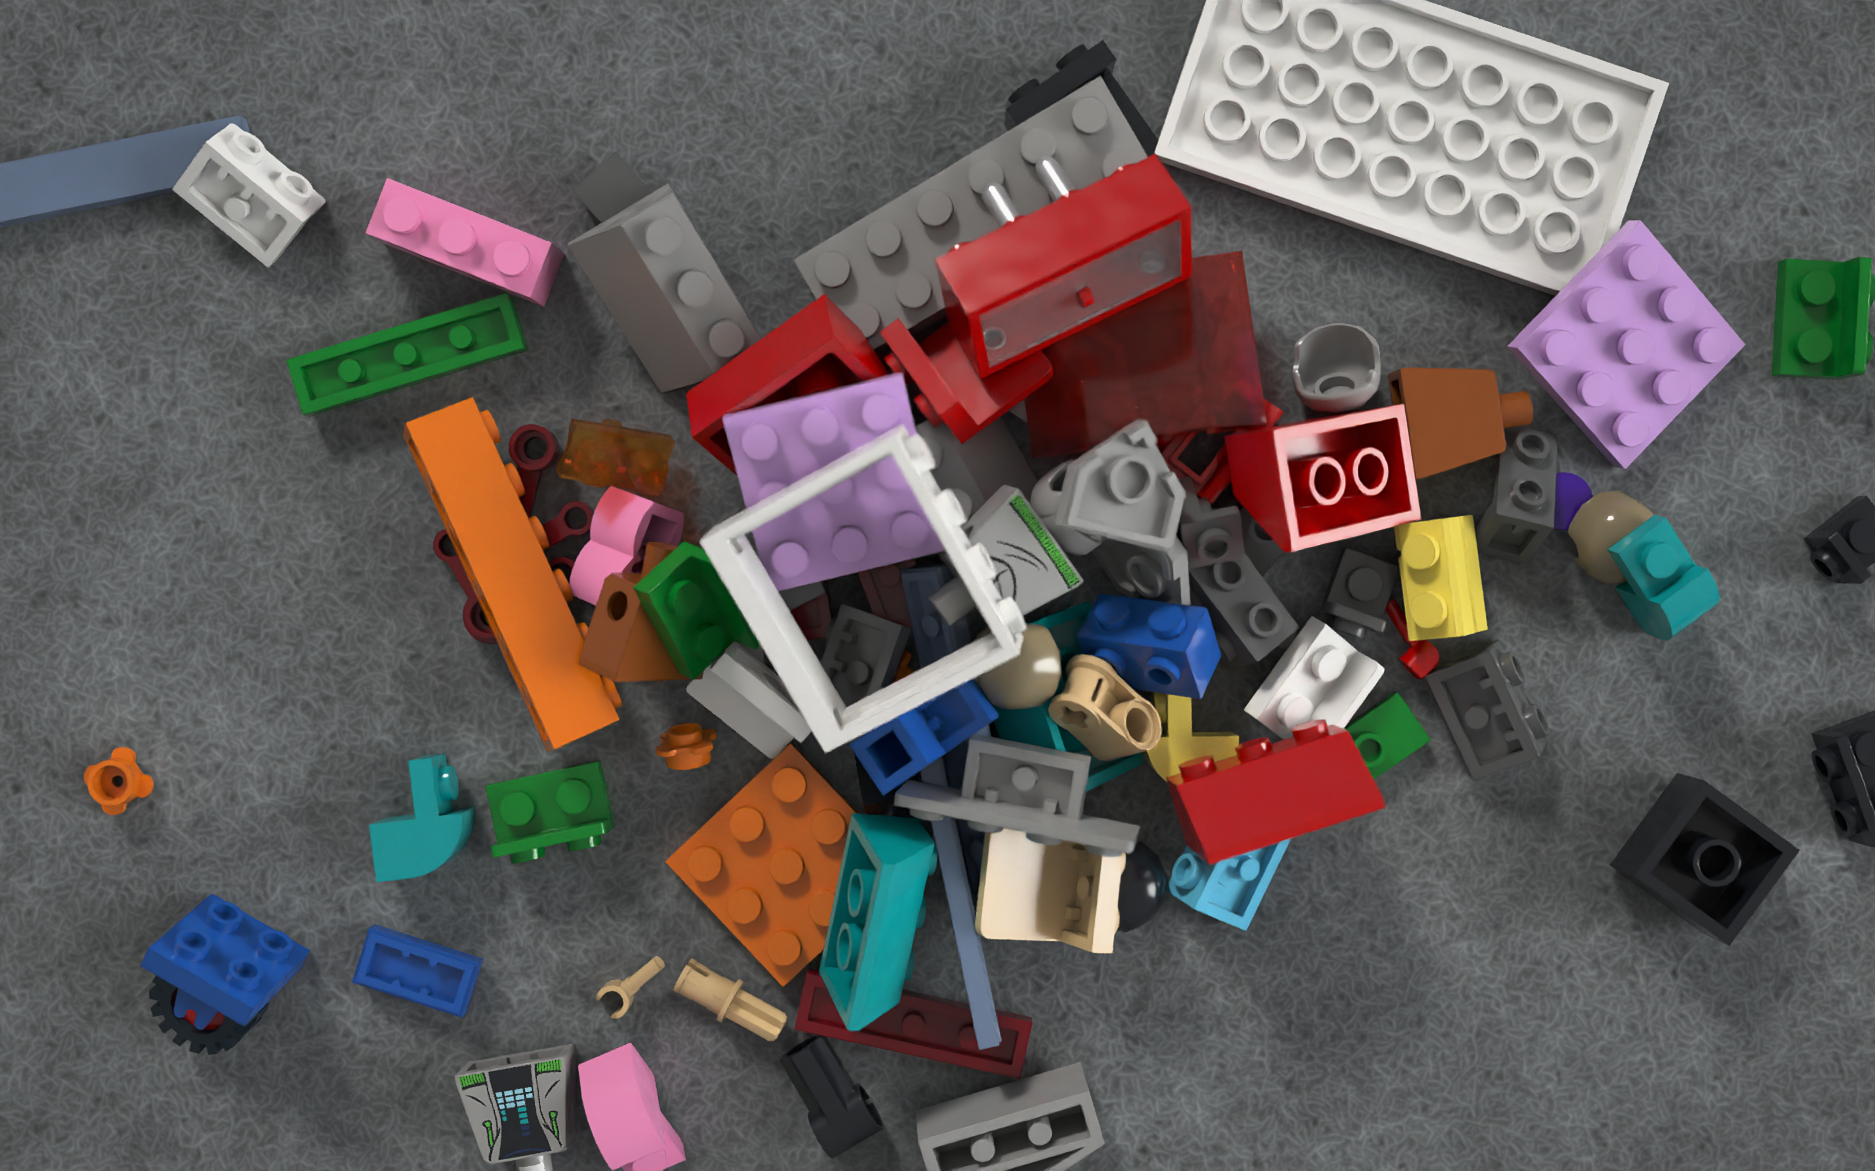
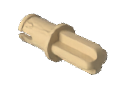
[673,958,787,1041]

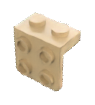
[975,828,1126,953]

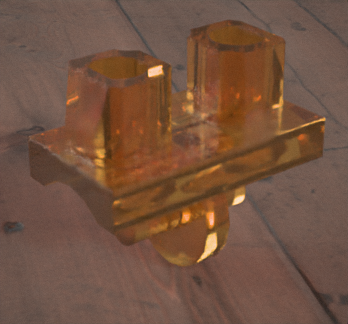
[556,418,675,496]

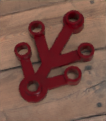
[433,424,594,644]

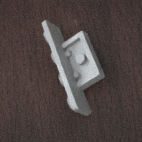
[894,734,1140,857]

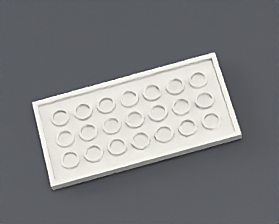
[1154,0,1669,296]

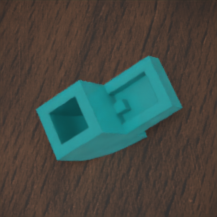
[1607,515,1720,641]
[369,753,475,883]

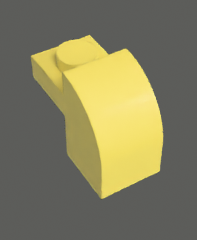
[1143,692,1239,782]

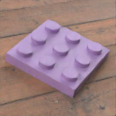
[1507,220,1746,469]
[723,372,945,591]

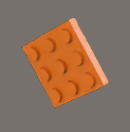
[665,742,860,987]

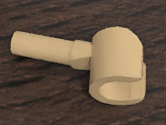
[596,956,665,1019]

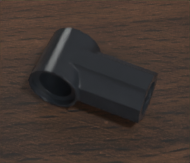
[780,1035,883,1159]

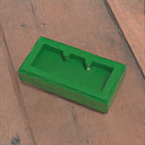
[1344,692,1431,779]

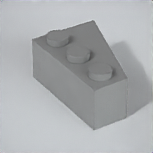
[915,1062,1105,1171]

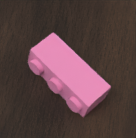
[366,178,565,307]

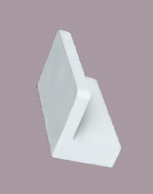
[687,641,812,759]

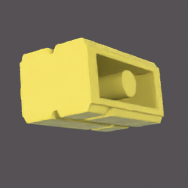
[1394,515,1488,641]

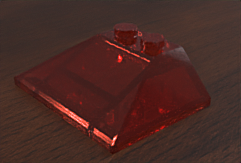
[1024,251,1267,459]

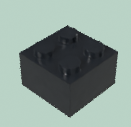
[1609,773,1800,946]

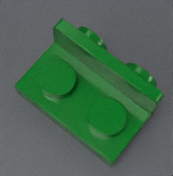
[1771,257,1875,380]
[633,541,761,680]
[485,760,615,864]

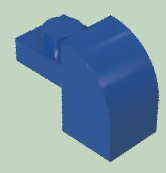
[850,678,1000,795]

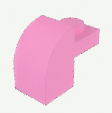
[578,1043,686,1171]

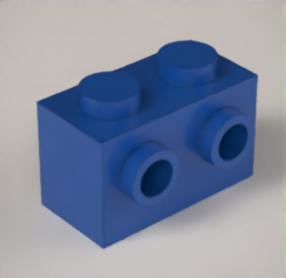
[1077,594,1222,699]

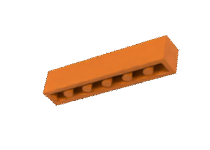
[403,397,622,753]

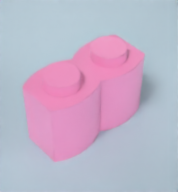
[569,486,684,606]

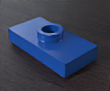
[352,924,484,1018]

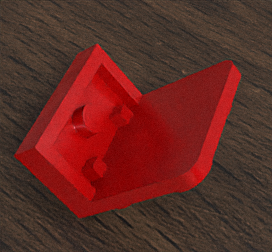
[880,318,1054,444]

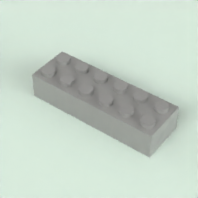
[794,76,1148,356]

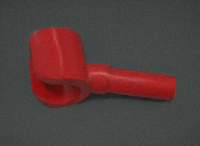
[1385,599,1440,679]

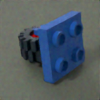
[140,894,311,1055]

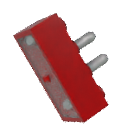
[935,154,1192,379]

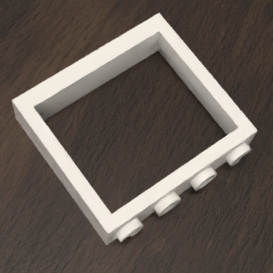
[700,424,1026,753]

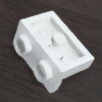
[172,124,325,268]
[1244,616,1385,740]

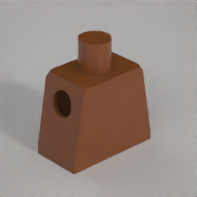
[1387,367,1533,480]
[578,542,704,682]

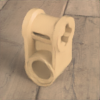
[1048,654,1162,761]

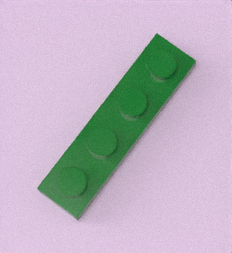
[286,293,529,417]

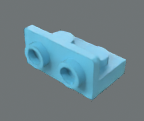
[1166,839,1290,931]

